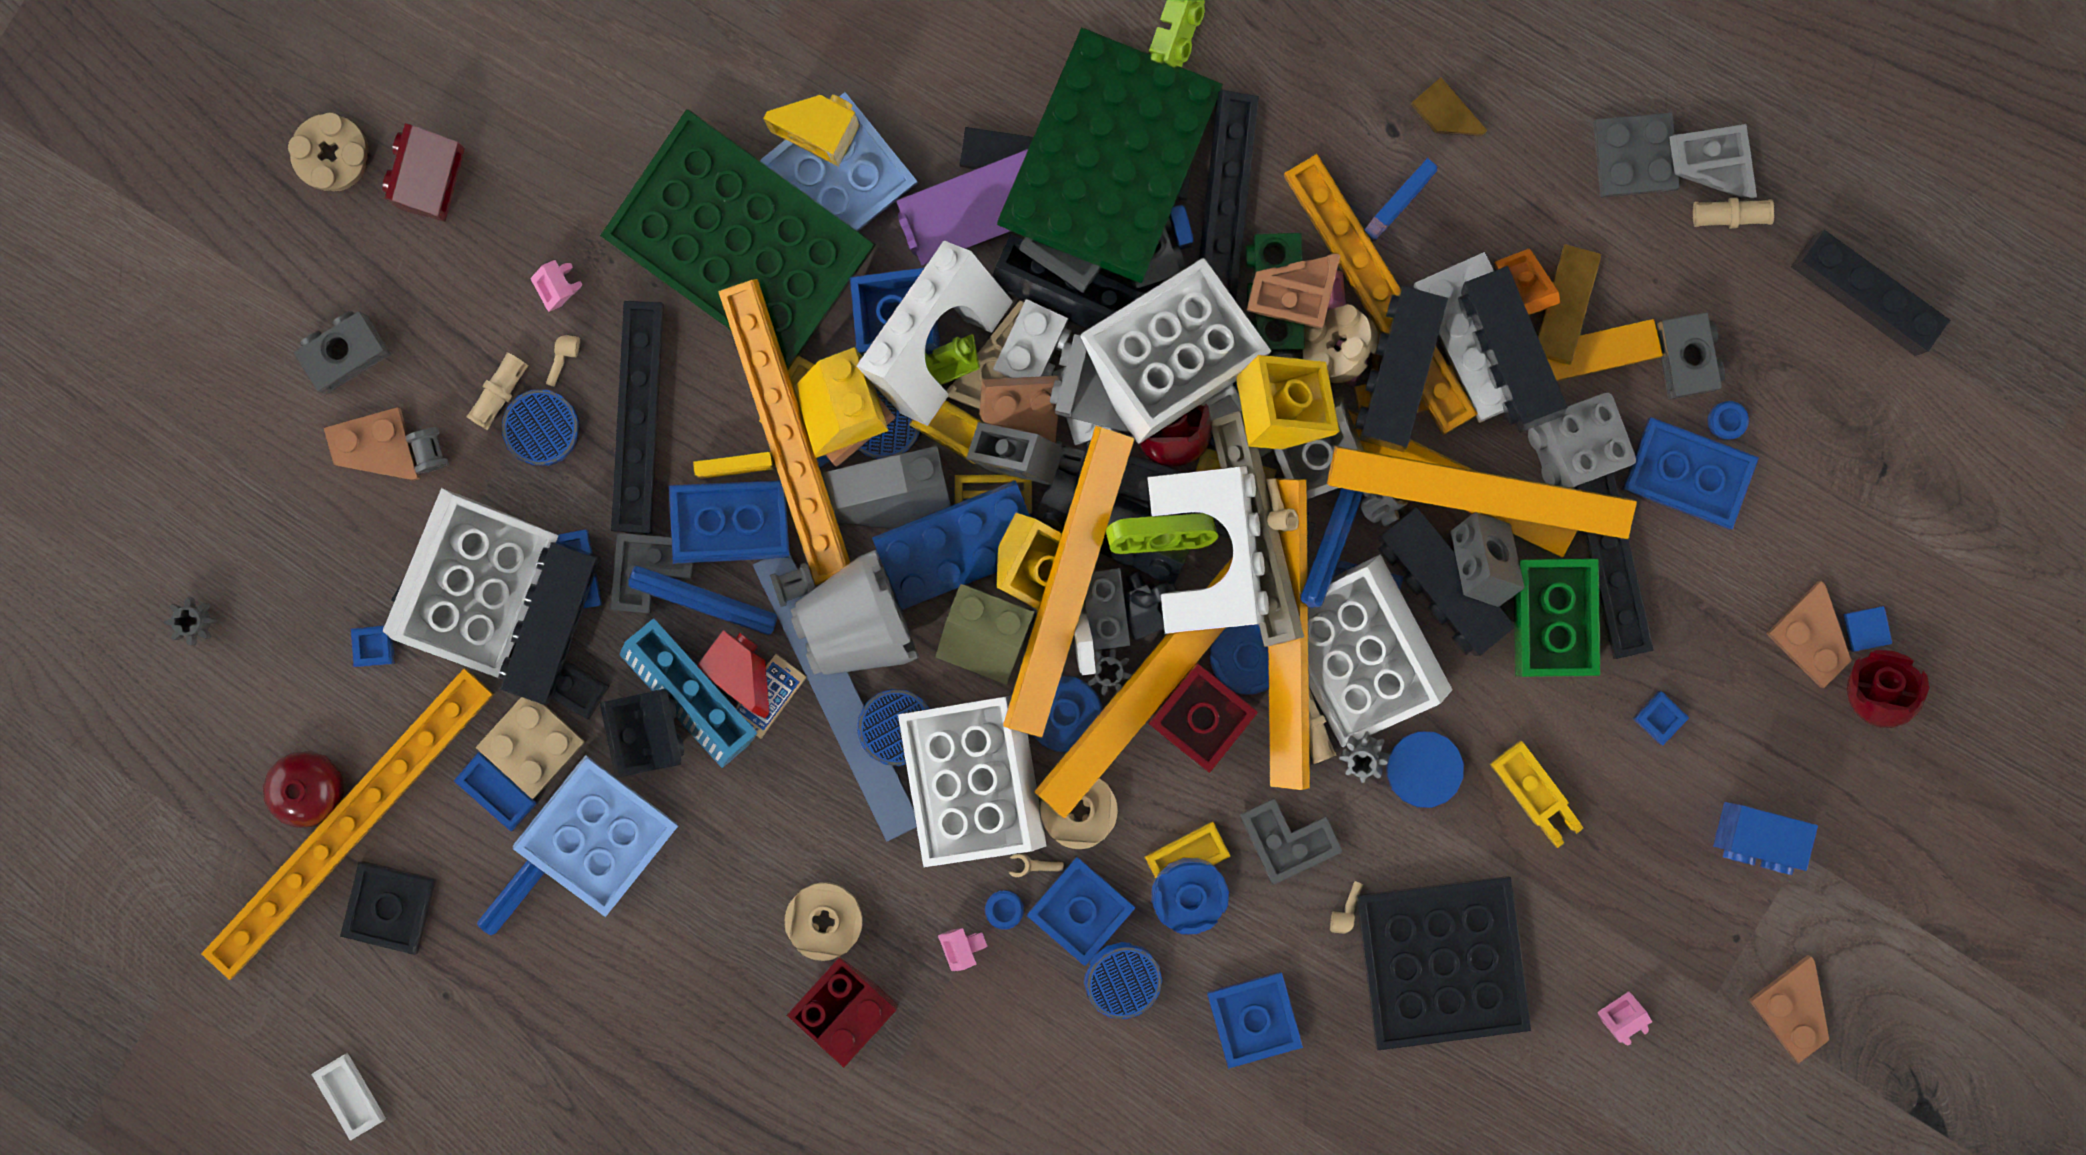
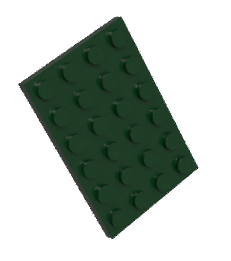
[997,27,1223,283]
[600,109,876,370]

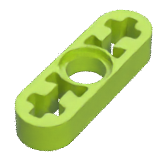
[1106,513,1218,554]

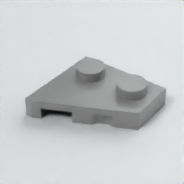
[1669,124,1757,199]

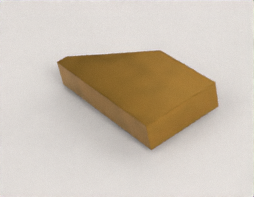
[1411,77,1487,136]

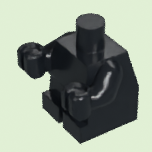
[1124,572,1177,640]

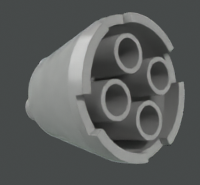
[791,550,919,675]

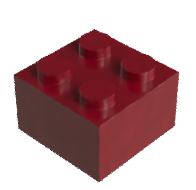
[1147,663,1258,773]

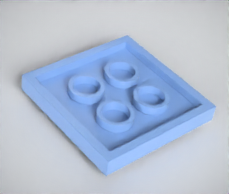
[760,92,918,231]
[513,755,678,917]

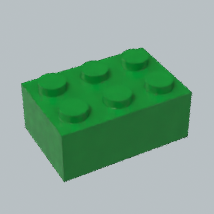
[1514,559,1600,677]

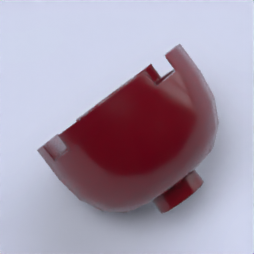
[1139,402,1212,466]
[1847,650,1930,728]
[263,751,344,828]

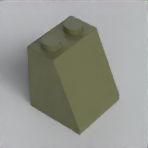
[935,584,1034,685]

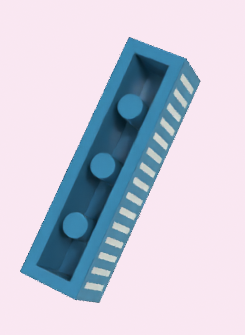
[619,618,757,768]

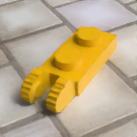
[1490,741,1583,848]

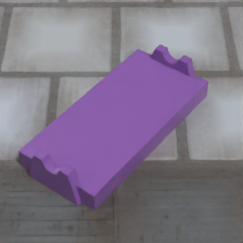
[897,149,1028,266]

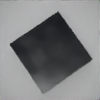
[340,861,436,955]

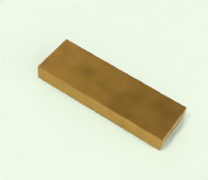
[1538,244,1602,365]

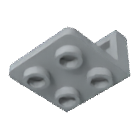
[1050,334,1129,432]
[1528,393,1636,488]

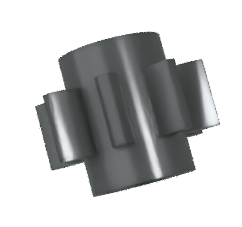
[1360,492,1408,527]
[164,597,217,645]
[1088,648,1132,695]
[1340,731,1390,783]

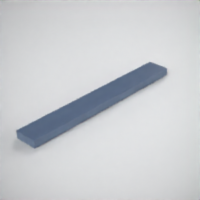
[753,551,917,842]

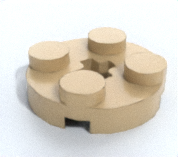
[288,113,369,191]
[1303,304,1378,383]
[1040,778,1118,849]
[785,882,863,961]

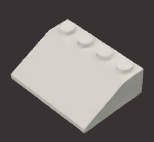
[1081,258,1271,444]
[383,488,558,678]
[1308,554,1452,747]
[898,695,1047,867]

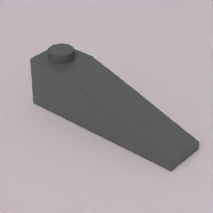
[821,446,951,529]

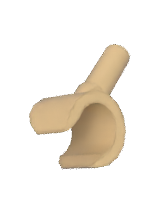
[546,335,580,387]
[1267,478,1299,531]
[1009,853,1064,877]
[1330,881,1363,934]

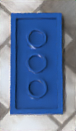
[872,480,1030,610]

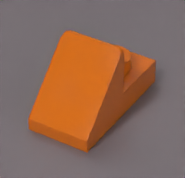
[1494,248,1560,315]

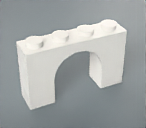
[857,241,1013,426]
[1148,466,1269,633]

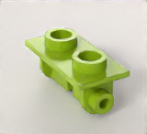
[1148,0,1205,68]
[925,334,981,385]

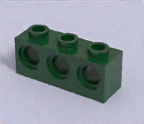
[1246,233,1305,353]

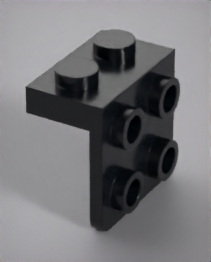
[600,688,684,778]

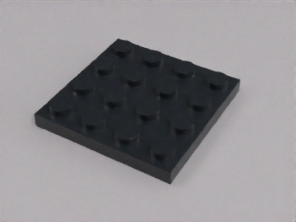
[1356,876,1531,1051]

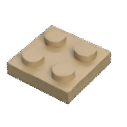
[476,697,587,799]

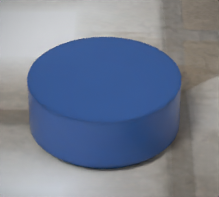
[1708,401,1749,440]
[985,890,1024,929]

